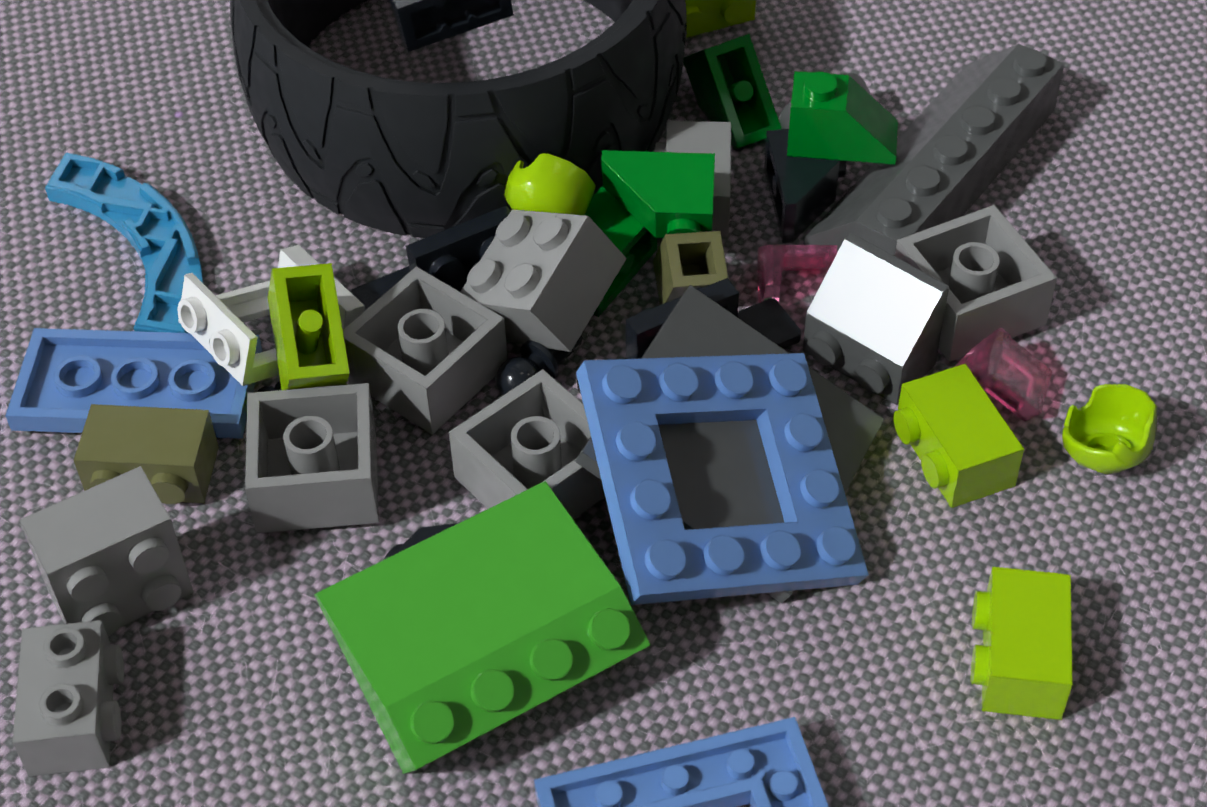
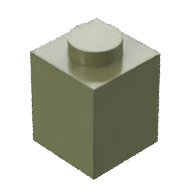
[653,231,728,305]

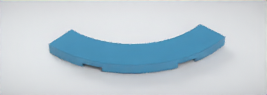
[45,152,204,333]

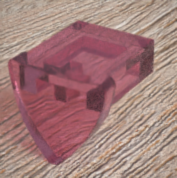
[757,245,837,303]
[955,327,1053,422]

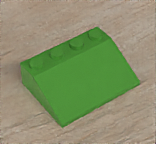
[314,481,651,774]

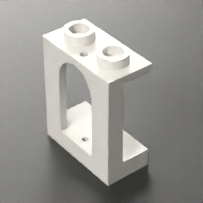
[178,245,365,386]

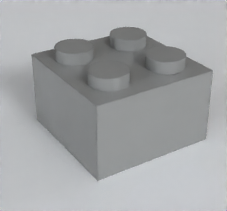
[895,205,1057,362]
[460,210,627,352]
[343,267,508,435]
[449,369,605,520]
[245,383,379,533]
[19,466,194,636]

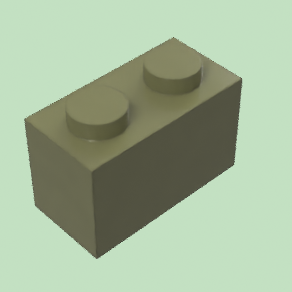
[73,404,219,504]

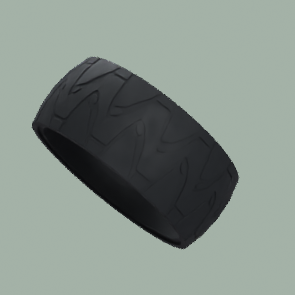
[230,0,687,238]

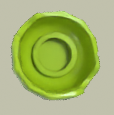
[504,153,596,215]
[1062,384,1157,475]

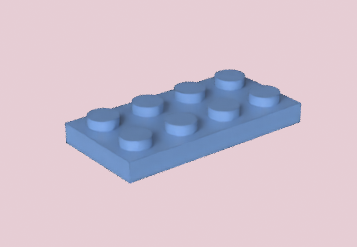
[5,328,262,439]

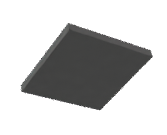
[574,285,884,603]

